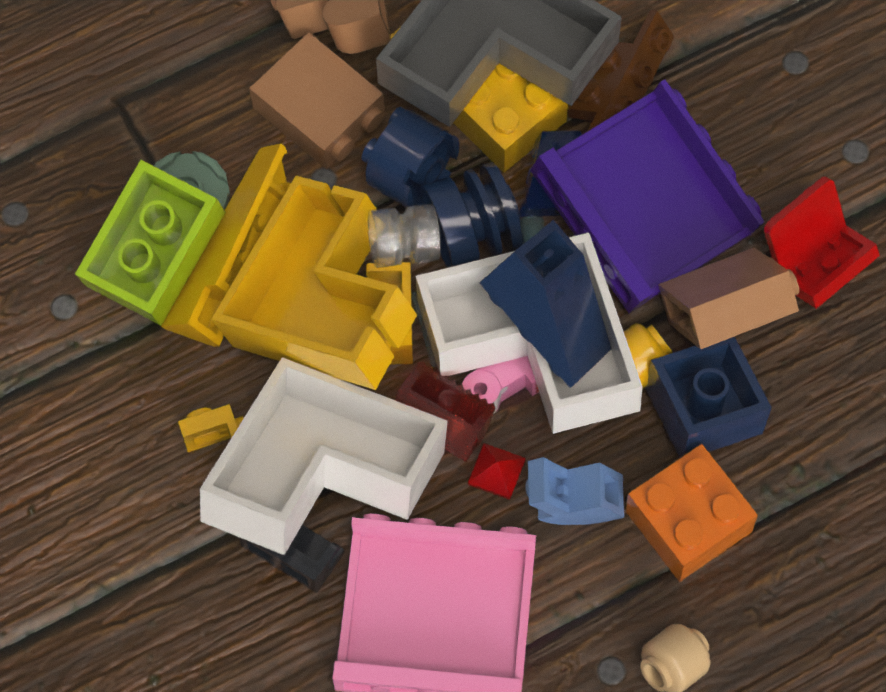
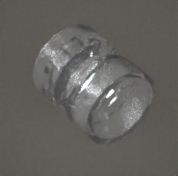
[368,204,440,268]

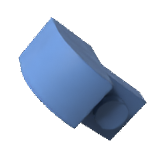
[526,457,624,525]

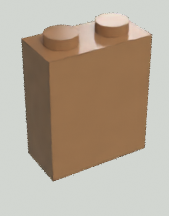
[249,32,385,169]
[658,247,799,349]

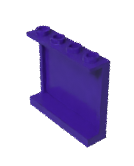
[530,79,765,313]

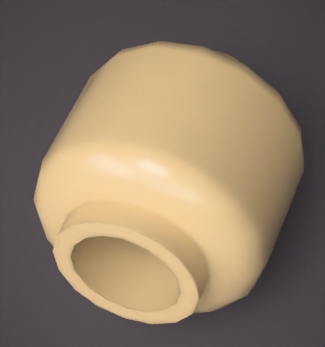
[640,624,710,692]

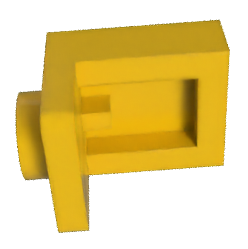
[178,404,244,452]

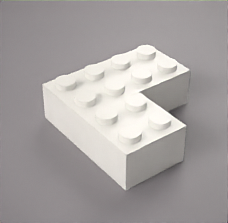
[416,233,643,434]
[200,357,448,555]

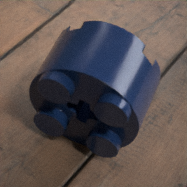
[362,107,460,211]

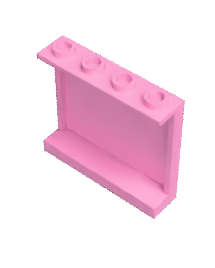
[333,514,536,692]

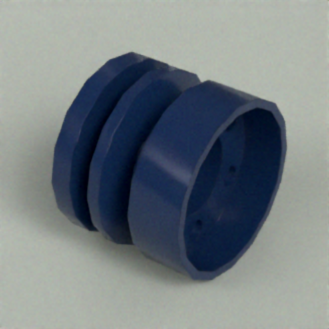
[420,161,523,268]

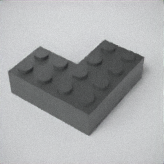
[376,0,622,127]

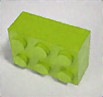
[75,160,226,326]

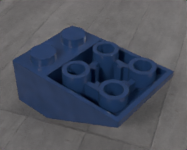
[479,220,612,388]

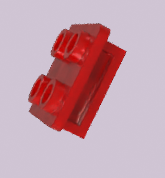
[764,176,880,309]

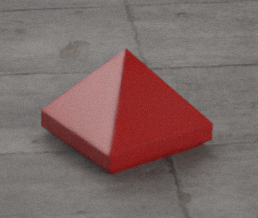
[468,443,526,500]

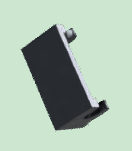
[239,525,345,593]

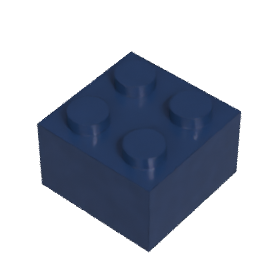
[645,336,772,458]

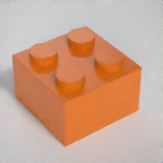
[625,444,758,582]

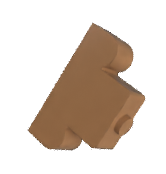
[271,0,391,54]

